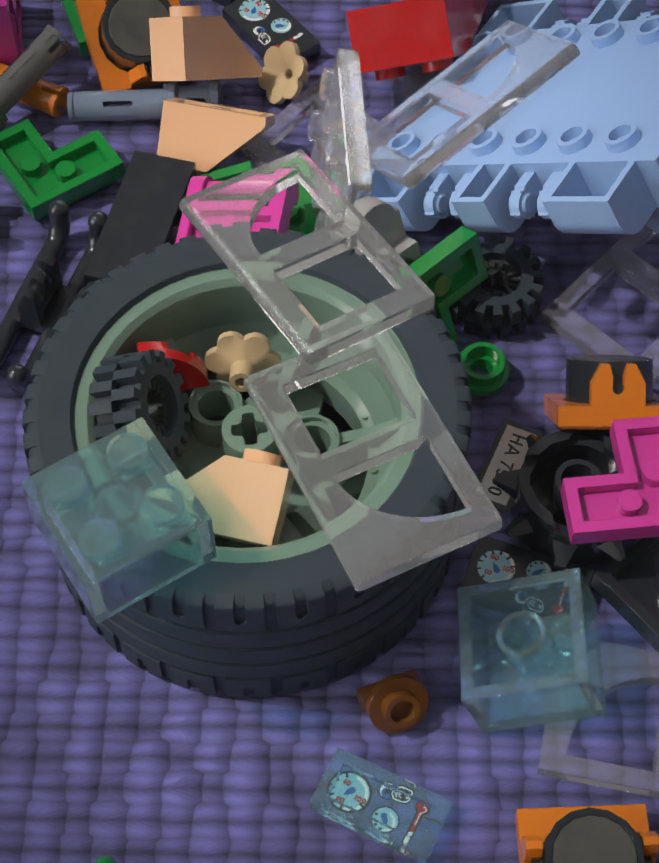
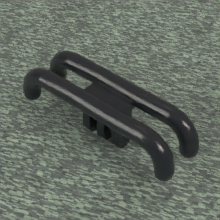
[0,200,108,393]

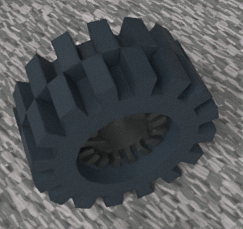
[449,235,545,340]
[88,349,190,469]

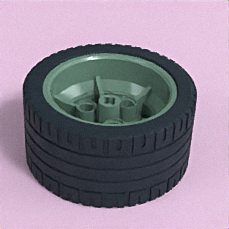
[22,228,472,698]

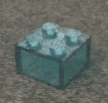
[20,417,217,624]
[458,568,606,733]

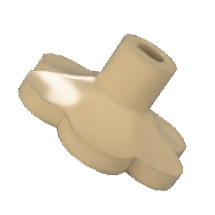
[258,41,309,105]
[204,331,281,392]

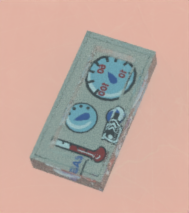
[309,747,454,863]

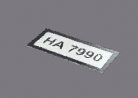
[469,418,544,513]

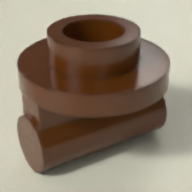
[356,669,428,734]

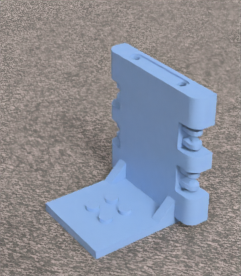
[345,0,659,234]

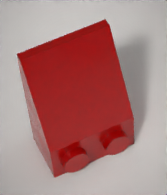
[346,0,488,81]

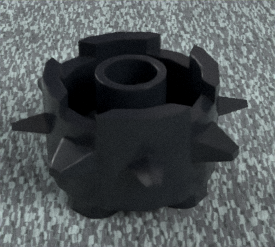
[494,429,626,570]

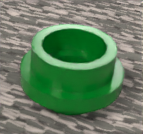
[460,342,510,396]

